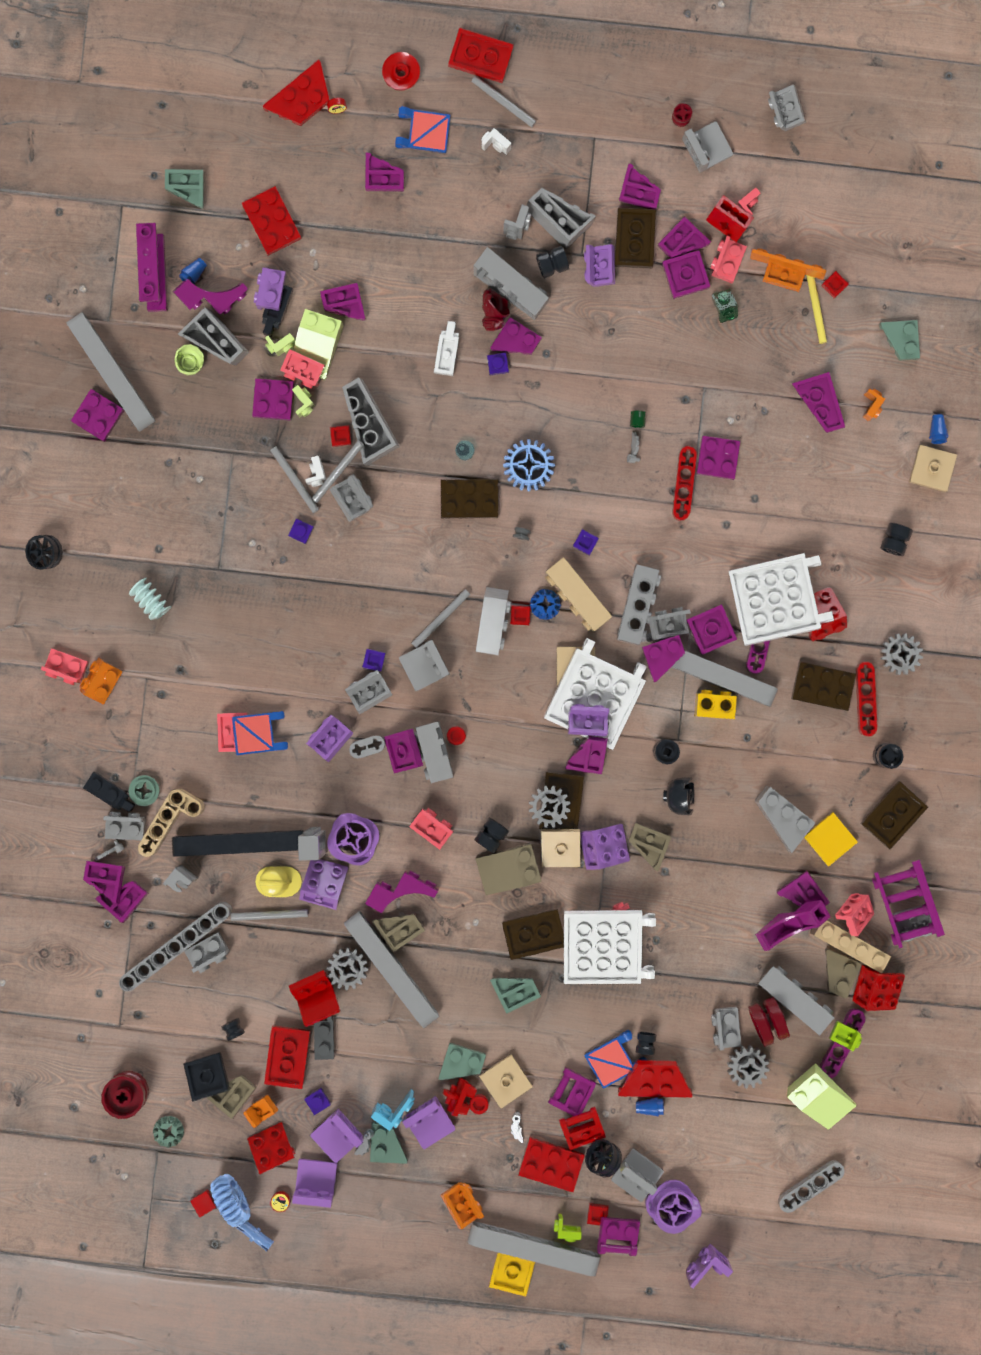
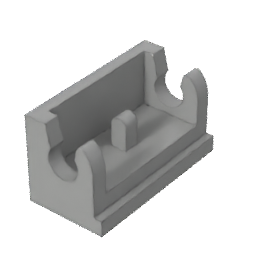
[163,865,198,892]

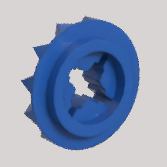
[530,589,561,620]

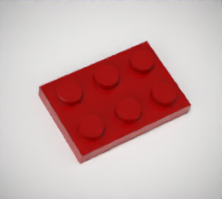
[448,28,514,83]
[241,186,302,256]
[264,1025,311,1089]
[518,1137,585,1192]

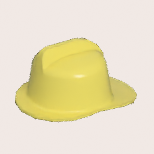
[255,866,302,897]

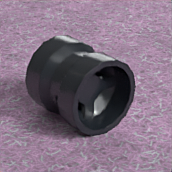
[635,1032,657,1055]

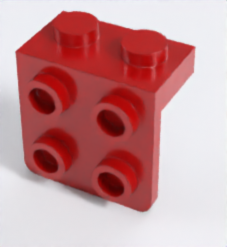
[808,588,847,642]

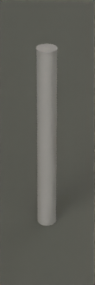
[471,75,536,128]
[312,440,364,503]
[270,446,319,514]
[412,589,471,648]
[231,909,308,921]

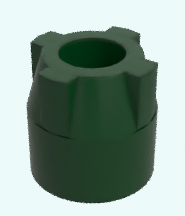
[630,410,646,428]

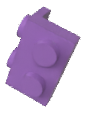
[584,244,615,287]
[254,268,286,311]
[568,704,609,736]
[306,715,353,762]

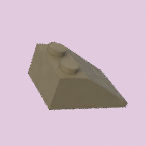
[475,843,542,895]

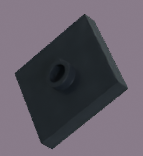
[183,1052,230,1102]

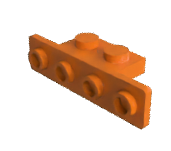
[750,248,826,292]

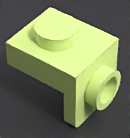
[265,333,295,356]
[292,385,314,417]

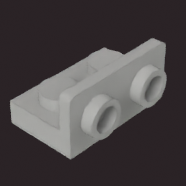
[103,812,146,840]
[184,932,230,973]
[711,1007,741,1051]

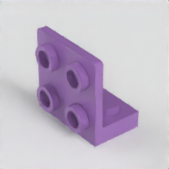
[580,824,630,870]
[299,859,348,910]
[402,1096,455,1149]
[310,1109,363,1163]
[292,1159,337,1208]
[686,1244,733,1288]

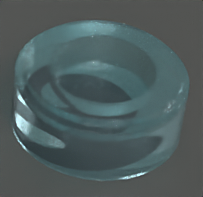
[455,441,474,461]

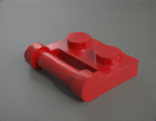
[559,1107,606,1150]

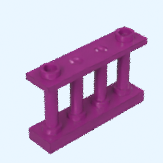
[136,223,168,312]
[872,860,945,948]

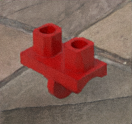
[443,1077,477,1117]

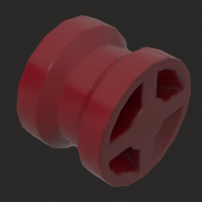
[672,103,692,127]

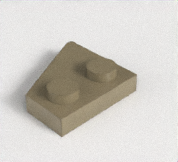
[628,823,671,871]
[372,914,425,952]
[825,948,862,999]
[207,1075,257,1119]

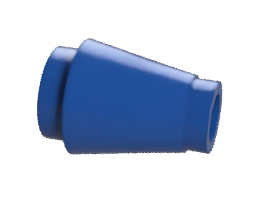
[179,258,207,285]
[929,414,949,444]
[636,1097,664,1117]

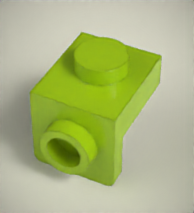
[829,1021,862,1051]
[554,1214,582,1242]

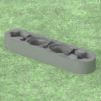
[778,1160,844,1213]

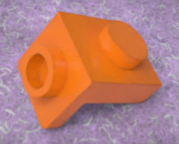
[863,389,885,421]
[243,1094,278,1128]

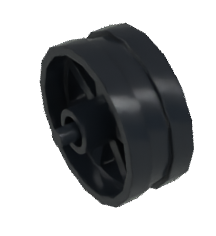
[25,535,63,570]
[585,1139,622,1178]

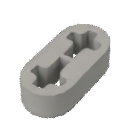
[349,735,385,758]

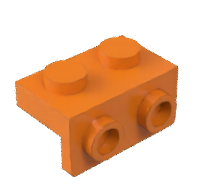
[80,658,123,705]
[441,1182,484,1229]

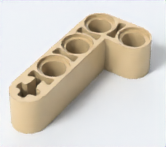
[138,789,205,857]

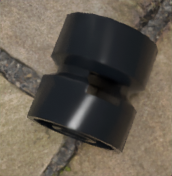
[536,246,569,279]
[880,523,913,557]
[652,739,680,765]
[873,743,904,769]
[474,817,509,853]

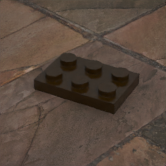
[615,208,656,269]
[441,479,498,519]
[791,662,856,711]
[539,772,584,829]
[860,781,928,850]
[502,908,564,960]

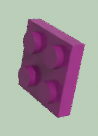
[662,250,710,299]
[252,378,294,421]
[71,389,125,442]
[696,436,740,480]
[687,604,737,655]
[384,728,423,774]

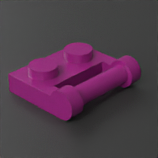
[548,1067,596,1116]
[597,1217,640,1256]

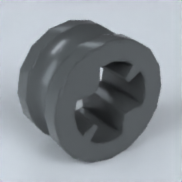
[513,527,531,541]

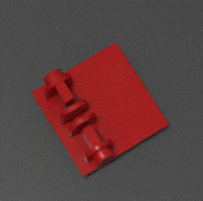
[247,1122,296,1174]

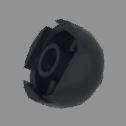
[663,777,695,816]

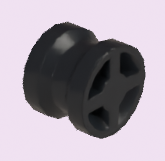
[221,1018,245,1041]

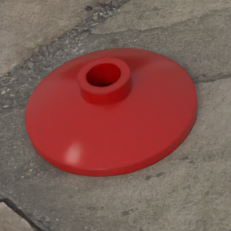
[382,52,420,91]

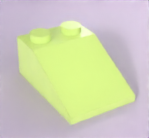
[293,309,344,380]
[787,1063,857,1130]

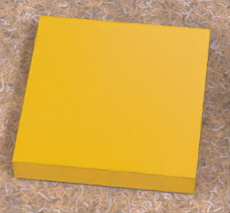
[804,812,858,867]
[489,1252,535,1297]

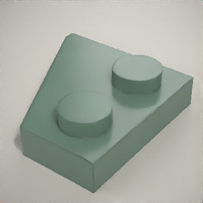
[165,169,204,209]
[879,320,920,361]
[490,978,541,1014]
[438,1042,486,1080]
[370,1122,407,1164]

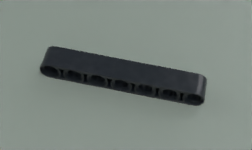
[172,830,304,857]

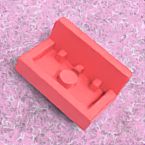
[409,808,454,850]

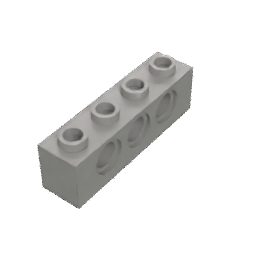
[616,565,661,645]
[298,827,326,861]

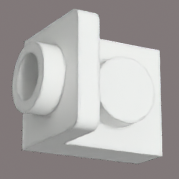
[481,128,511,155]
[305,456,326,487]

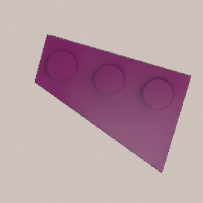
[792,372,845,433]

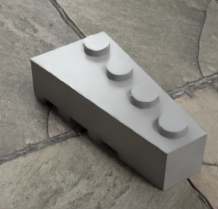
[473,247,549,320]
[342,378,400,466]
[758,966,835,1036]

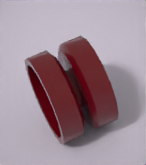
[748,997,790,1047]
[101,1071,149,1119]

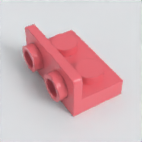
[710,236,747,283]
[280,349,325,389]
[41,648,89,685]
[217,713,247,752]
[835,893,874,936]

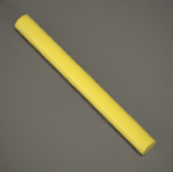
[806,275,827,344]

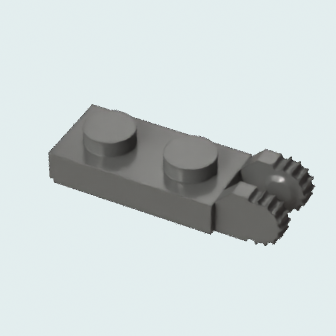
[314,1016,334,1060]

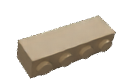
[545,557,612,632]
[810,921,891,973]

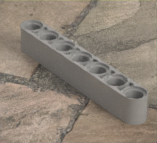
[66,312,156,432]
[654,640,778,707]
[119,902,232,991]
[344,911,440,1028]
[467,1222,601,1276]

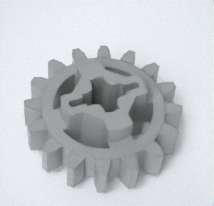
[880,633,923,675]
[529,786,570,828]
[326,947,369,990]
[727,1045,770,1089]

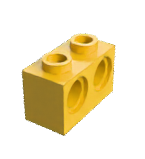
[694,690,737,719]

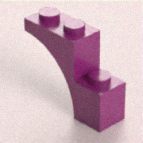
[172,278,248,315]
[365,870,439,913]
[755,900,830,951]

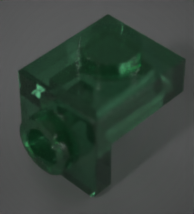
[712,289,738,323]

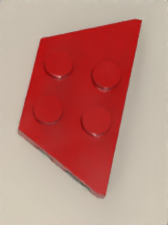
[262,60,329,126]
[618,1060,692,1098]

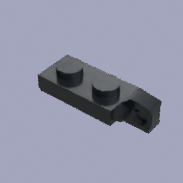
[262,285,293,337]
[83,772,135,812]

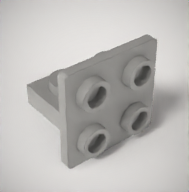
[611,1149,664,1202]

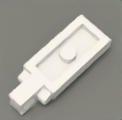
[434,321,459,376]

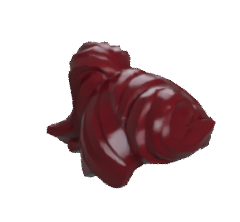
[482,289,510,331]

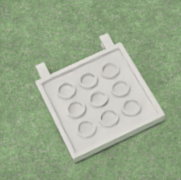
[729,553,834,646]
[543,638,647,750]
[564,910,656,984]

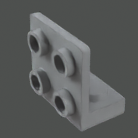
[682,122,733,173]
[399,640,450,691]

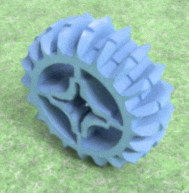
[503,439,555,492]
[211,1174,250,1227]

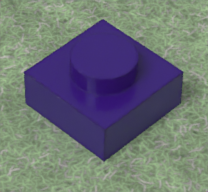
[487,353,509,376]
[288,519,314,544]
[573,529,599,556]
[362,649,386,672]
[304,1088,331,1115]

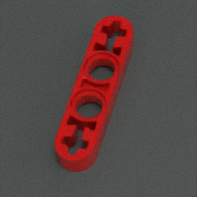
[672,446,697,521]
[856,662,877,736]

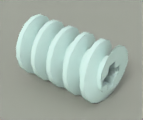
[129,578,171,620]

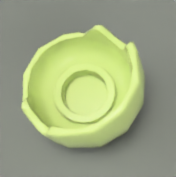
[175,344,204,375]

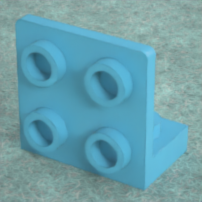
[371,1089,415,1131]

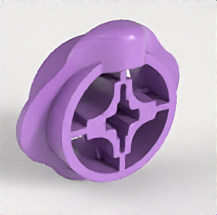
[327,813,379,865]
[645,1180,702,1234]

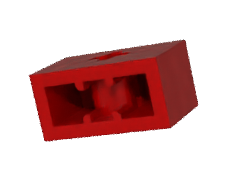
[706,195,754,242]

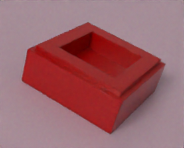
[821,271,849,299]
[330,425,351,447]
[510,605,530,626]
[190,1189,217,1218]
[587,1203,609,1226]

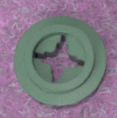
[129,775,160,806]
[153,1116,184,1148]

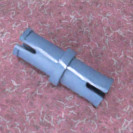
[236,1221,274,1252]

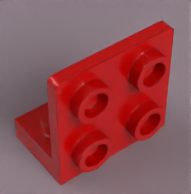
[852,965,905,1011]
[289,970,341,1027]

